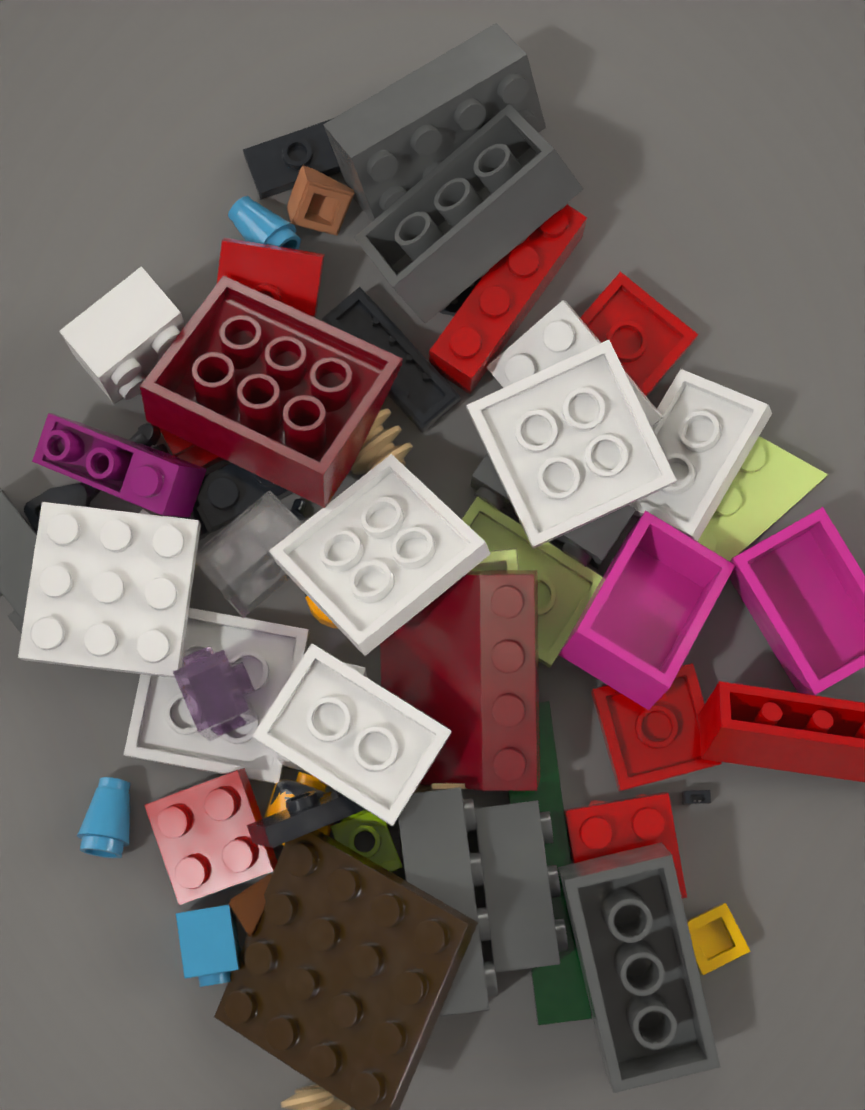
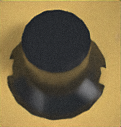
[286,499,306,520]

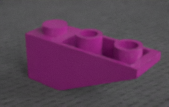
[32,413,207,517]

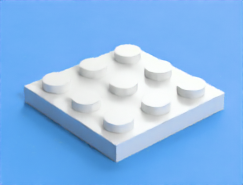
[467,340,677,549]
[269,454,491,656]
[18,502,201,679]
[124,608,310,784]

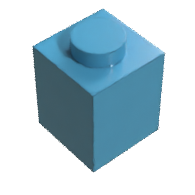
[176,905,241,987]

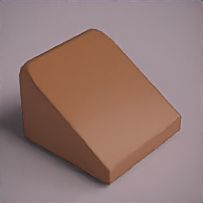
[287,165,354,236]

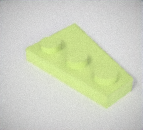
[698,436,828,561]

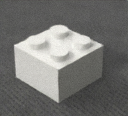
[59,266,186,404]

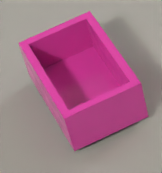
[729,507,865,695]
[558,510,735,710]

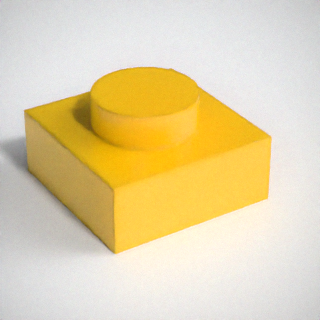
[687,903,750,975]

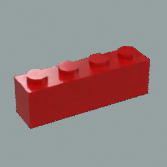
[429,204,587,394]
[699,681,865,782]

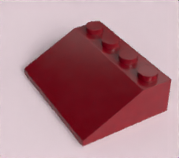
[140,275,402,508]
[380,570,540,791]

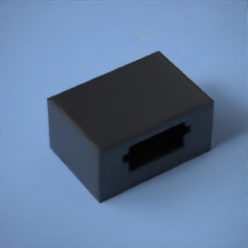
[682,790,711,805]

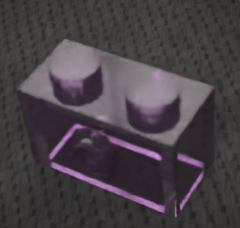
[173,647,258,741]

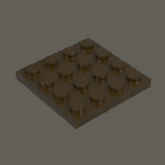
[214,830,478,1110]

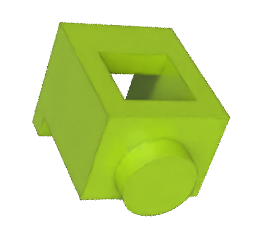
[330,809,403,873]

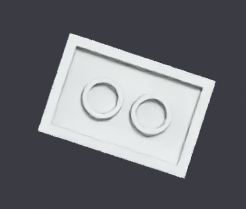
[486,300,663,427]
[630,369,772,542]
[252,644,452,826]

